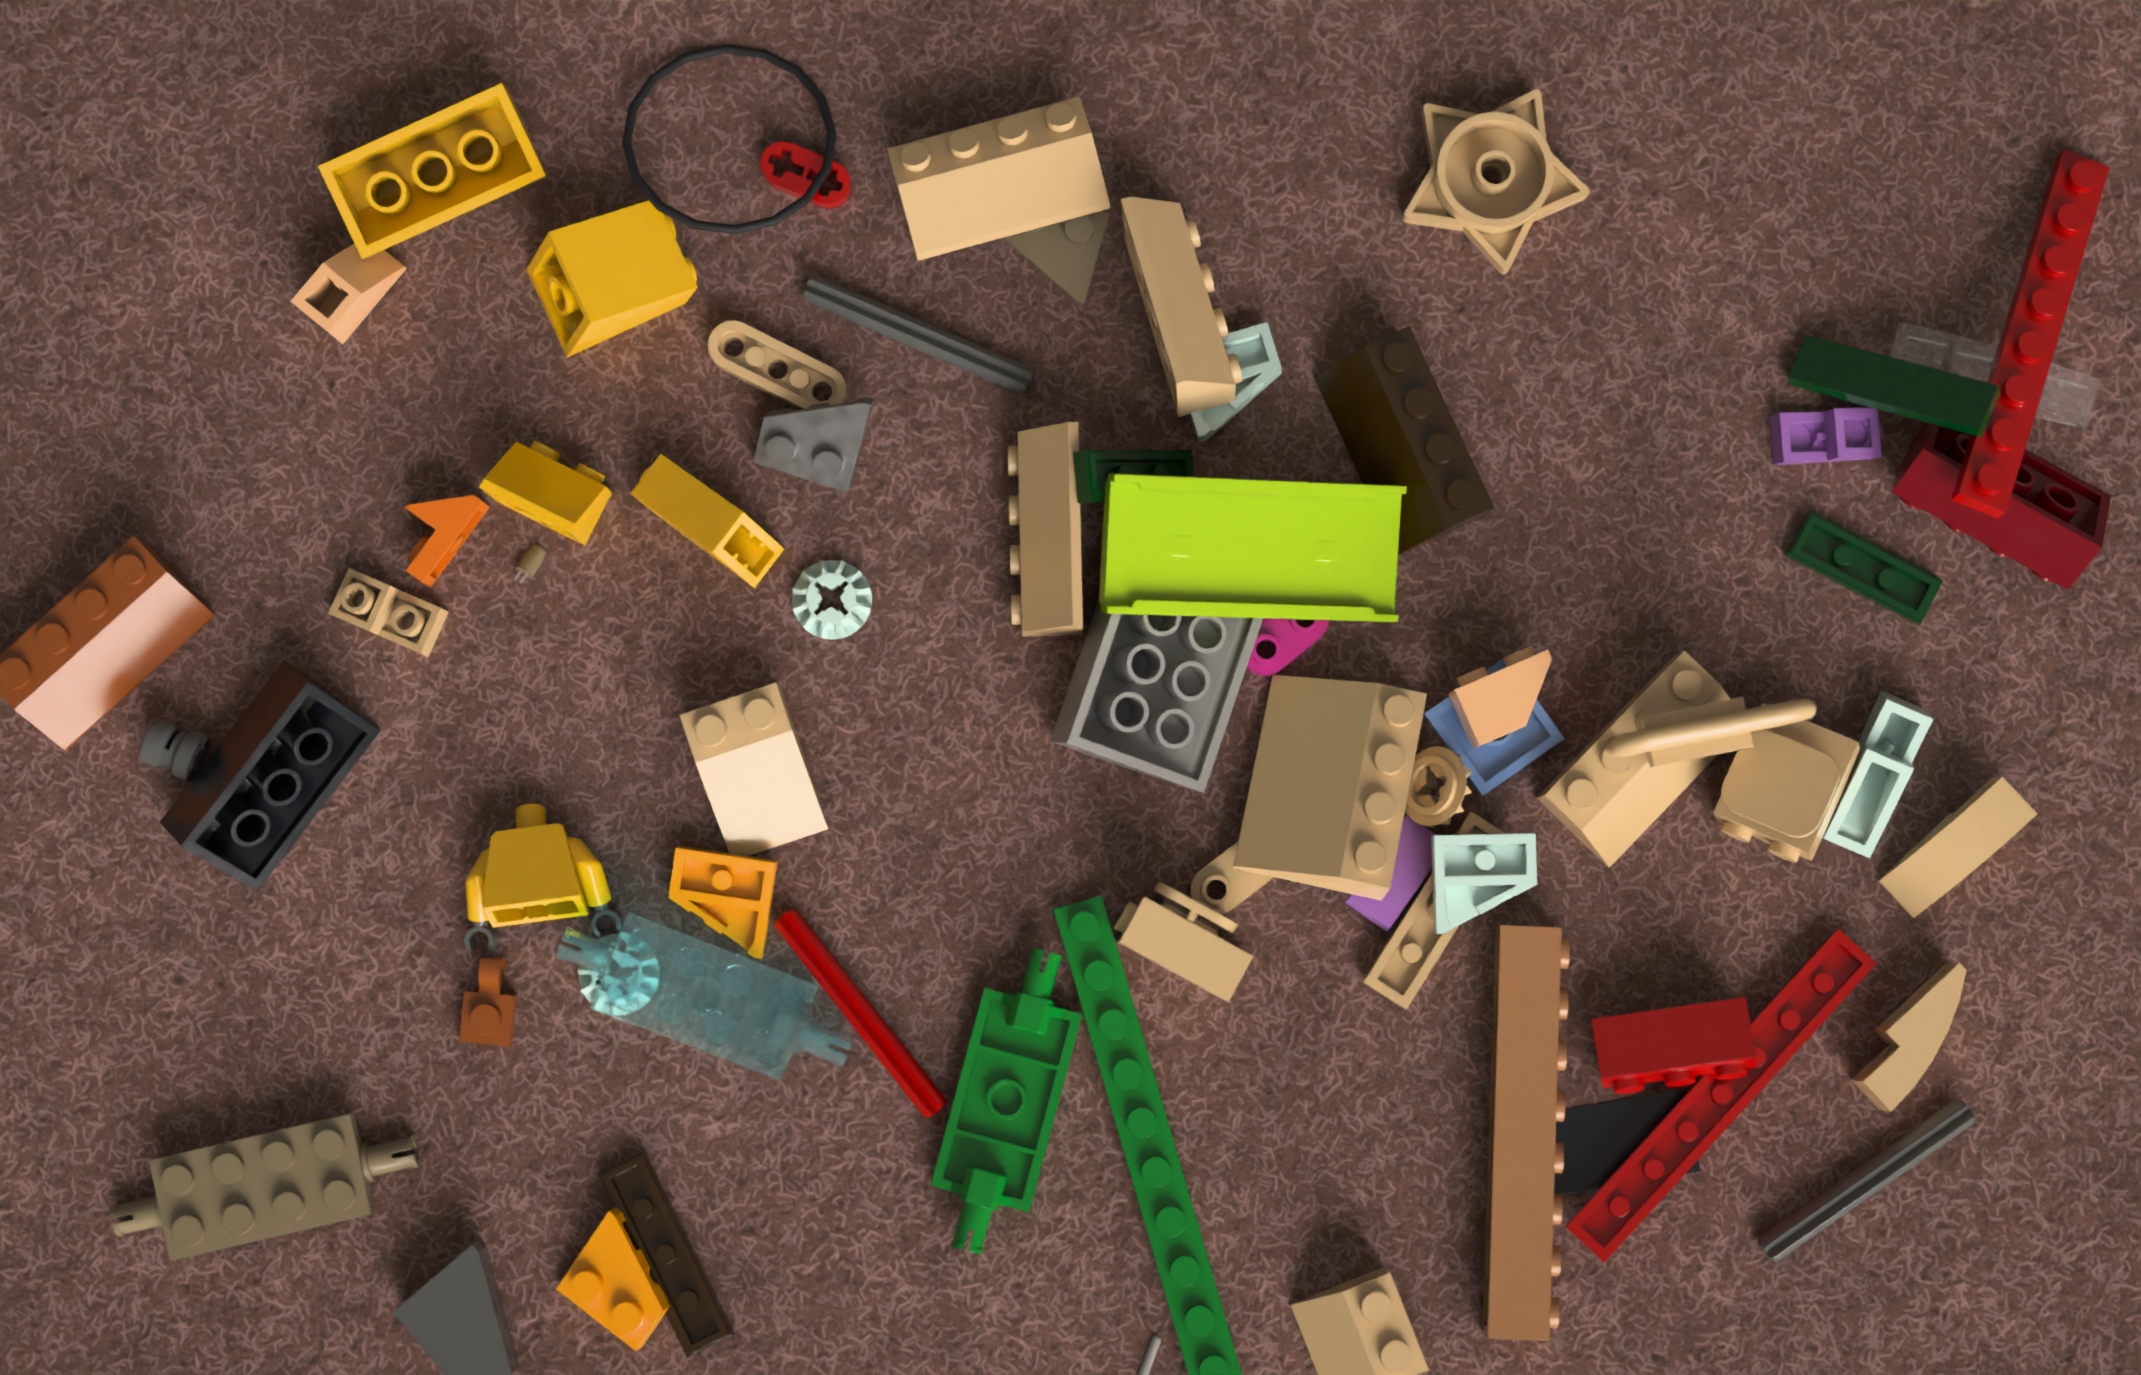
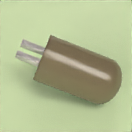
[514,544,546,584]

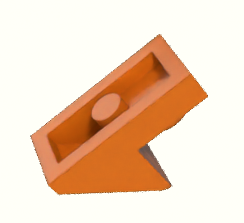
[404,495,490,587]

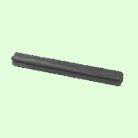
[802,275,1034,394]
[1758,1100,1976,1262]

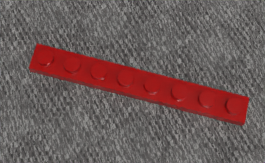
[1951,149,2110,519]
[1565,929,1877,1263]

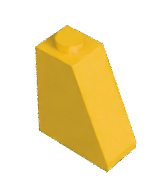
[630,454,784,588]

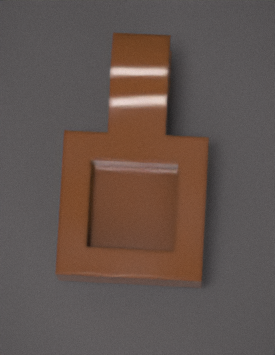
[459,956,517,1046]

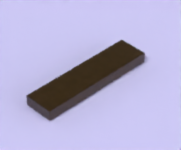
[598,1150,735,1358]

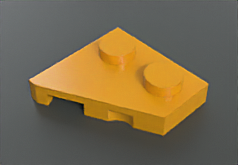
[668,846,778,959]

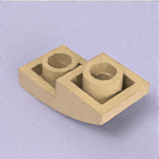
[328,568,449,657]

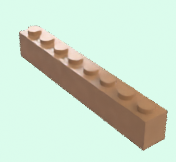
[1482,925,1570,1341]

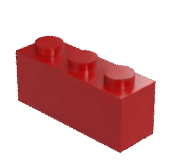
[1591,997,1757,1094]

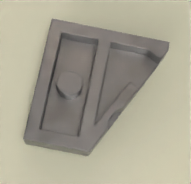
[753,397,875,492]

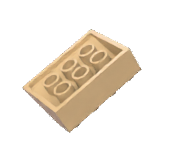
[1233,675,1427,901]

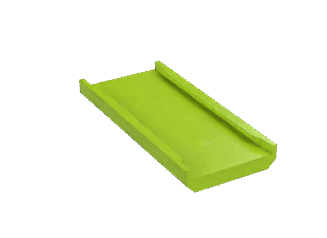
[1099,473,1407,622]

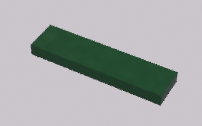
[1788,335,2000,437]

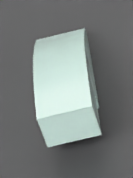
[1823,691,1933,858]

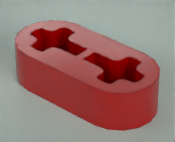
[760,141,852,209]

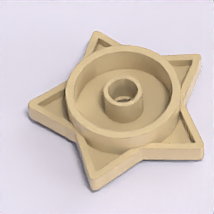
[1402,89,1590,275]

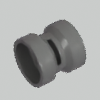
[140,716,211,782]

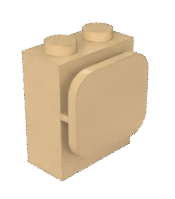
[1713,703,1861,863]
[1114,882,1253,1002]

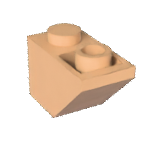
[291,243,407,344]
[1448,647,1552,749]

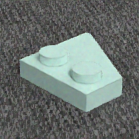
[1190,322,1282,443]
[1431,833,1537,934]

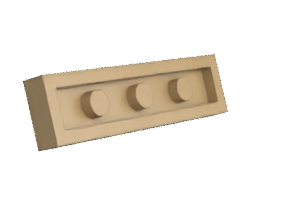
[1362,811,1506,1010]

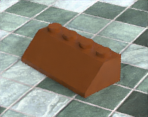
[0,535,216,751]

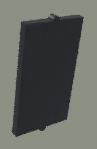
[1554,1089,1701,1195]

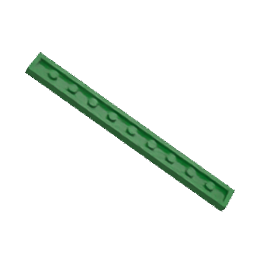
[1053,895,1242,1375]

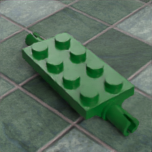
[931,947,1082,1254]

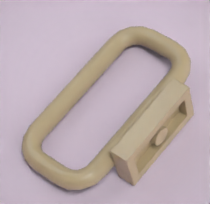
[1605,697,1816,768]

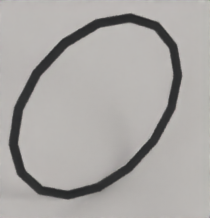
[622,45,837,234]

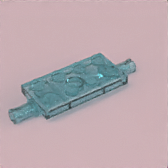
[555,911,854,1081]

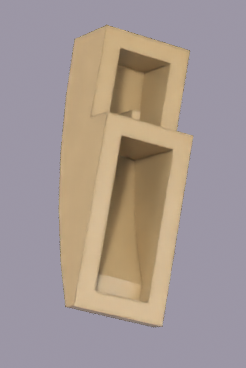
[1878,776,2038,918]
[1851,962,1967,1112]

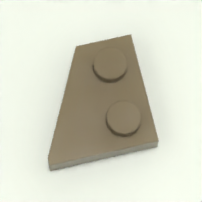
[1002,211,1109,307]

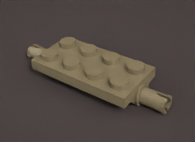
[110,1113,420,1261]

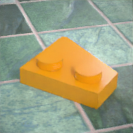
[556,1207,670,1351]

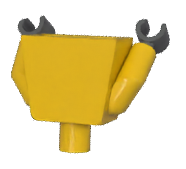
[464,804,622,952]

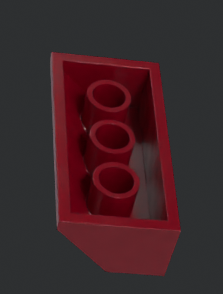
[1891,422,2111,590]

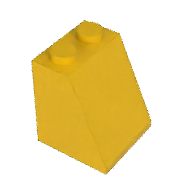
[526,200,698,358]

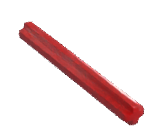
[774,908,946,1118]

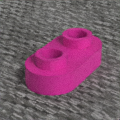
[1246,618,1329,676]

